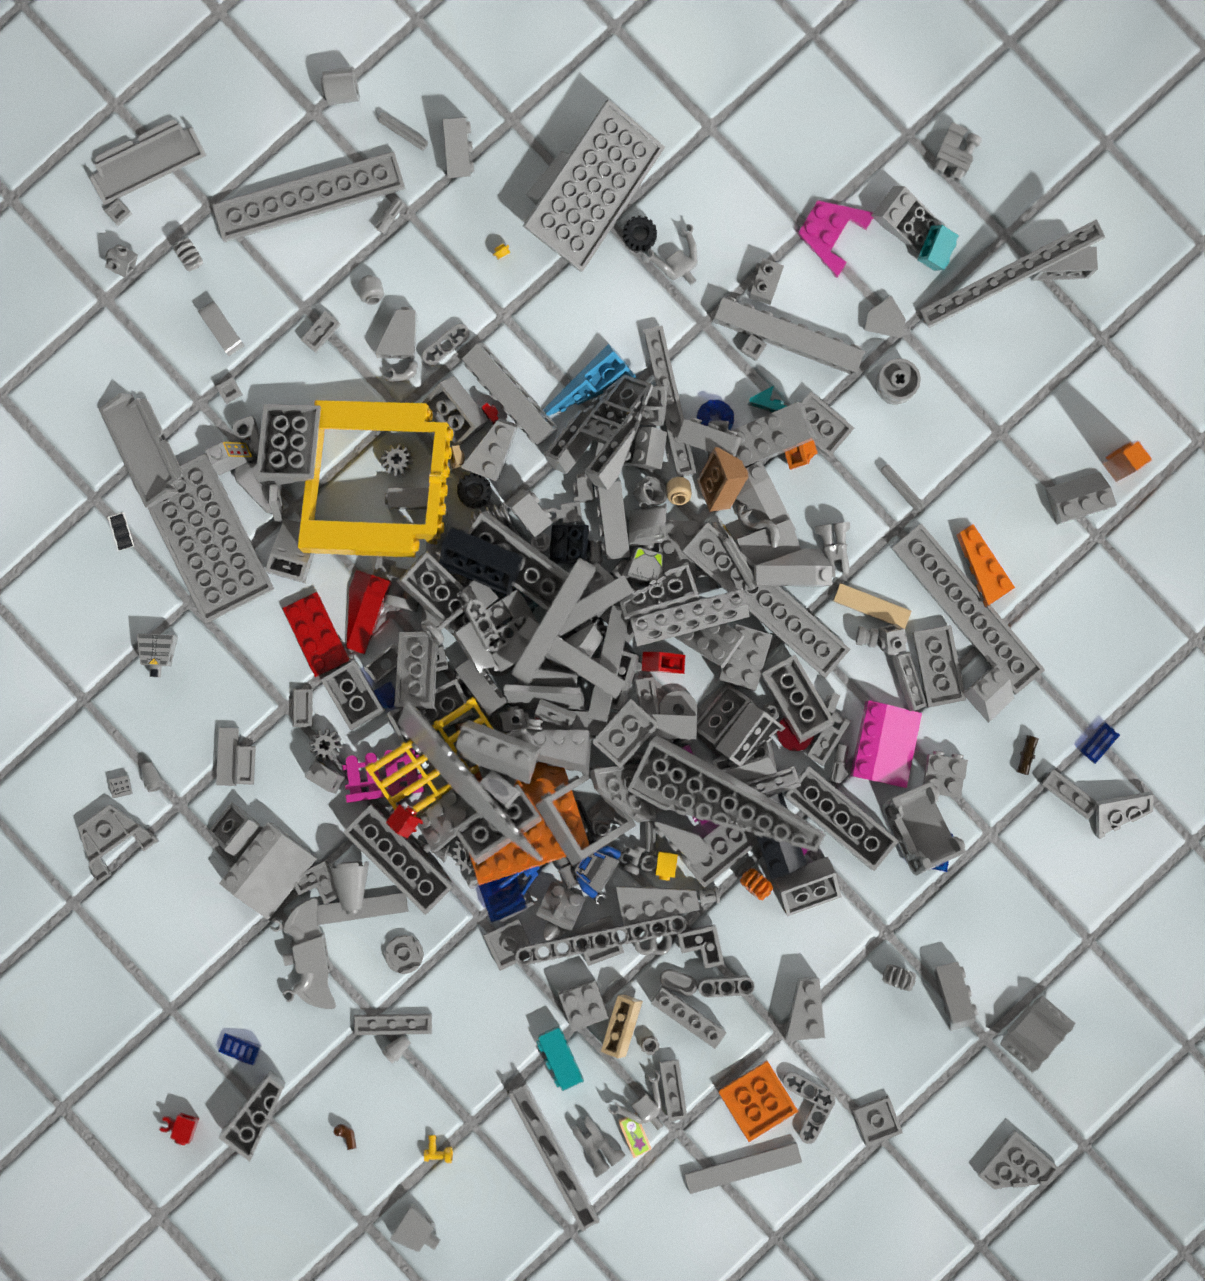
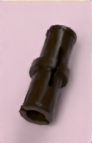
[1016,735,1039,775]

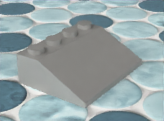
[256,404,321,485]
[219,822,317,920]

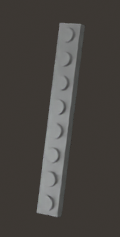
[644,326,696,477]

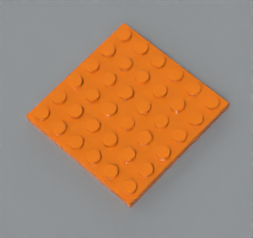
[469,762,590,885]

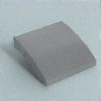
[639,386,667,426]

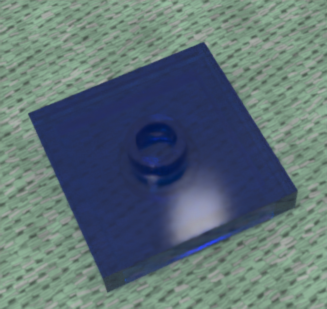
[479,875,528,923]

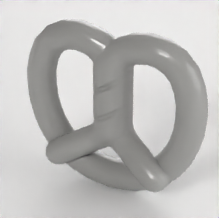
[634,922,672,955]

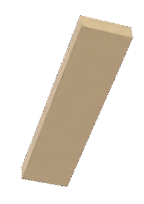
[833,583,912,629]

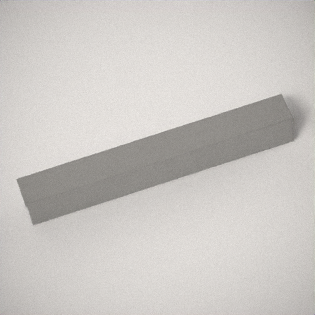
[492,575,635,672]
[508,1081,600,1232]

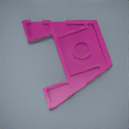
[798,201,873,278]

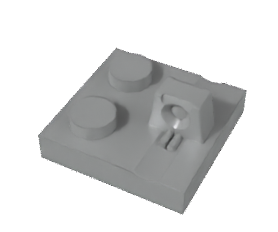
[536,881,586,932]

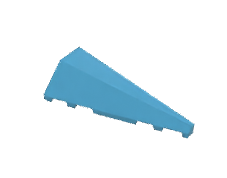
[543,344,636,416]

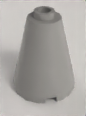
[330,861,369,914]

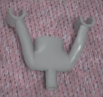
[641,224,697,285]

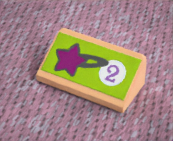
[619,1113,652,1158]

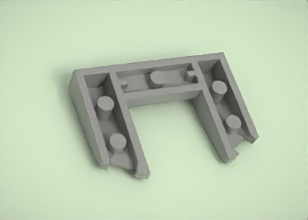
[452,589,538,673]

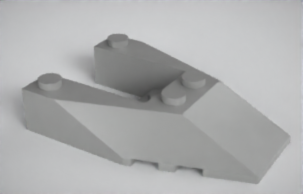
[544,375,653,490]

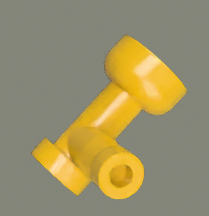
[424,1135,453,1163]

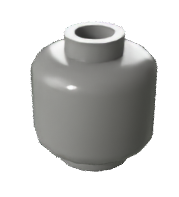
[357,275,384,305]

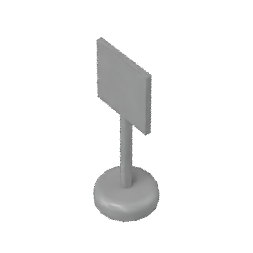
[422,581,498,646]

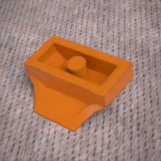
[785,440,818,470]

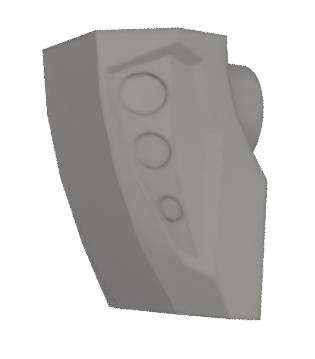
[629,503,667,546]

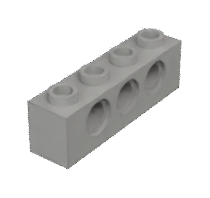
[651,985,726,1049]

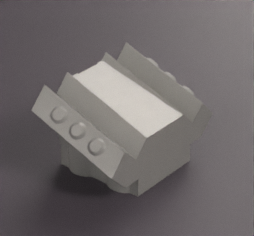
[1000,995,1075,1073]

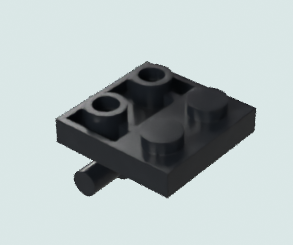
[550,524,590,564]

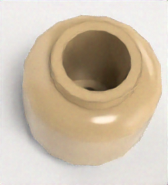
[666,477,692,505]

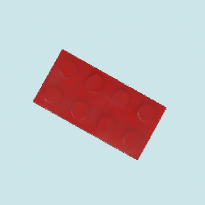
[282,592,350,677]

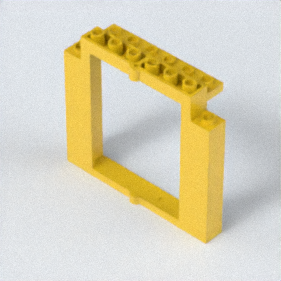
[298,400,453,558]

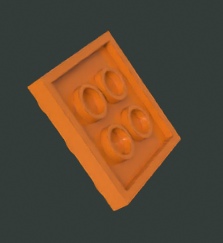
[718,1060,799,1142]

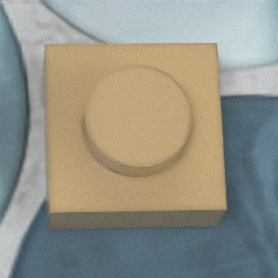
[449,445,465,469]

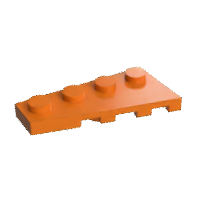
[956,524,1015,607]

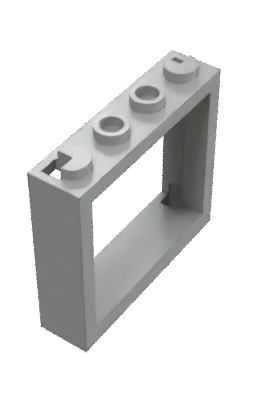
[535,766,636,866]

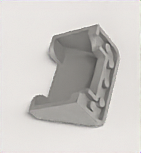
[883,782,966,876]

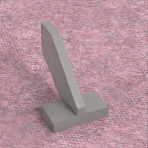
[235,463,283,521]

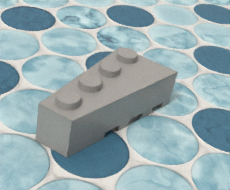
[512,730,591,775]
[616,886,700,925]
[219,1071,285,1162]

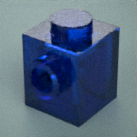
[374,681,396,709]

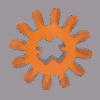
[740,868,773,900]

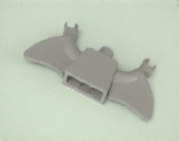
[270,898,336,1009]

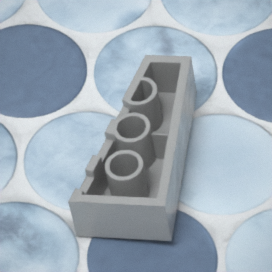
[594,477,630,560]

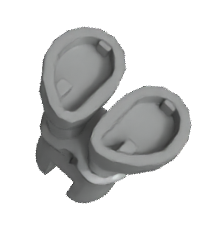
[814,522,850,578]
[571,1116,625,1178]

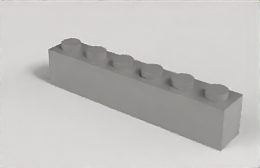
[462,343,558,444]

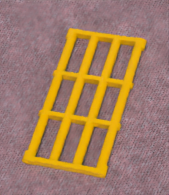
[365,697,494,812]

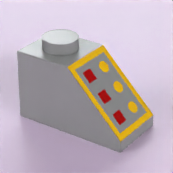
[205,442,253,476]

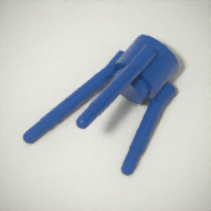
[499,866,540,902]

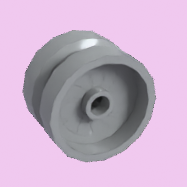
[875,358,921,405]

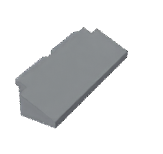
[89,120,206,205]
[99,393,183,508]

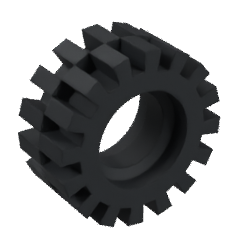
[623,215,657,253]
[457,473,492,509]

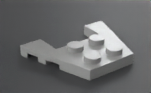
[78,804,159,885]

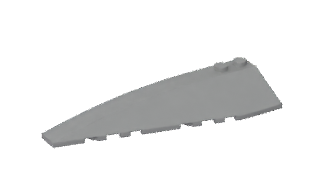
[398,702,543,861]
[627,735,826,852]

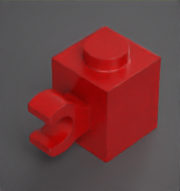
[386,804,423,838]
[159,1113,199,1145]

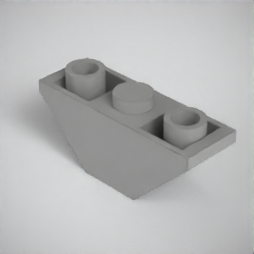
[546,623,603,668]

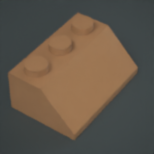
[697,447,748,512]

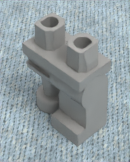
[933,122,982,183]

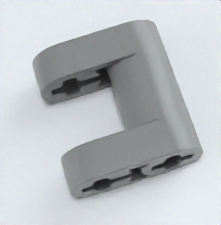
[383,566,419,612]

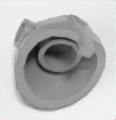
[633,476,667,508]

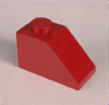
[641,652,686,674]

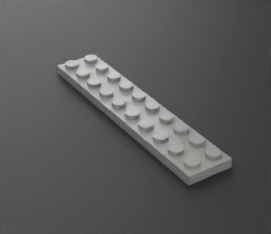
[212,151,405,242]
[681,522,851,678]
[891,523,1045,695]

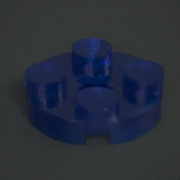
[696,400,734,430]

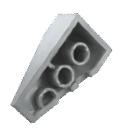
[736,461,796,530]
[754,548,832,587]

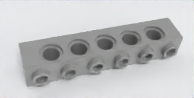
[630,589,750,647]

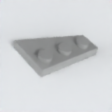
[1096,792,1153,839]

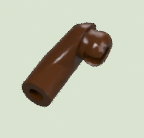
[333,1124,357,1150]

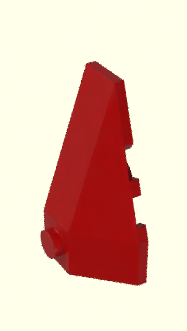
[347,570,392,655]

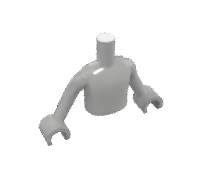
[607,1070,663,1130]

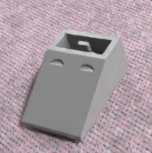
[872,186,941,253]
[265,518,314,583]
[654,822,712,866]

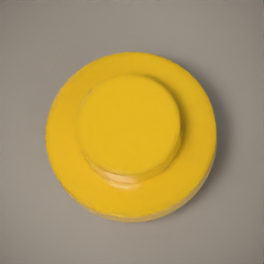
[492,243,510,259]

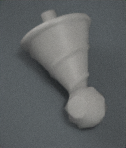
[422,842,453,862]

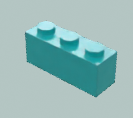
[536,1025,584,1091]

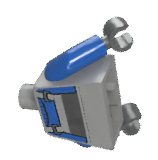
[574,846,630,905]

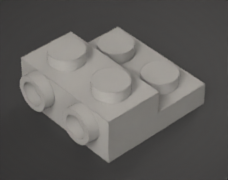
[923,751,968,798]

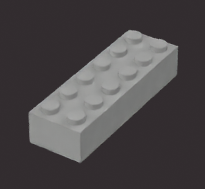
[467,511,569,611]
[396,552,510,653]
[783,766,899,871]
[343,804,454,915]

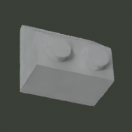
[963,665,1014,722]
[208,802,263,859]

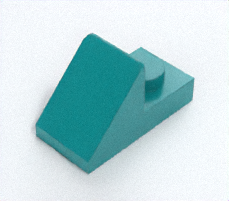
[748,386,787,413]

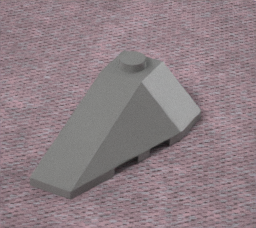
[620,564,700,619]

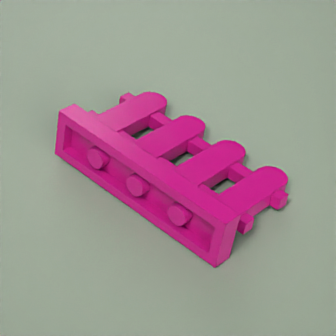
[342,748,425,803]

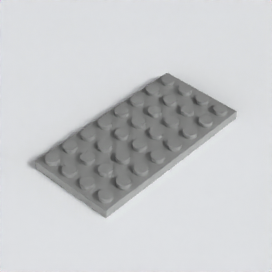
[523,100,665,272]
[148,453,275,624]

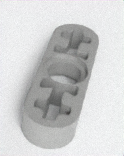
[422,324,470,366]

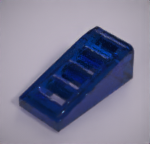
[218,1033,262,1066]

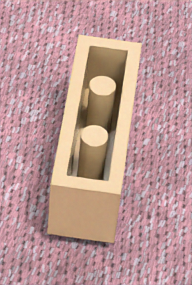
[601,994,643,1058]

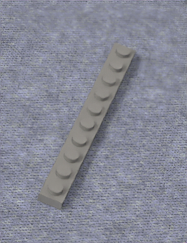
[920,219,1106,328]

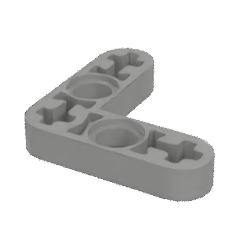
[464,599,533,651]
[783,1072,835,1144]

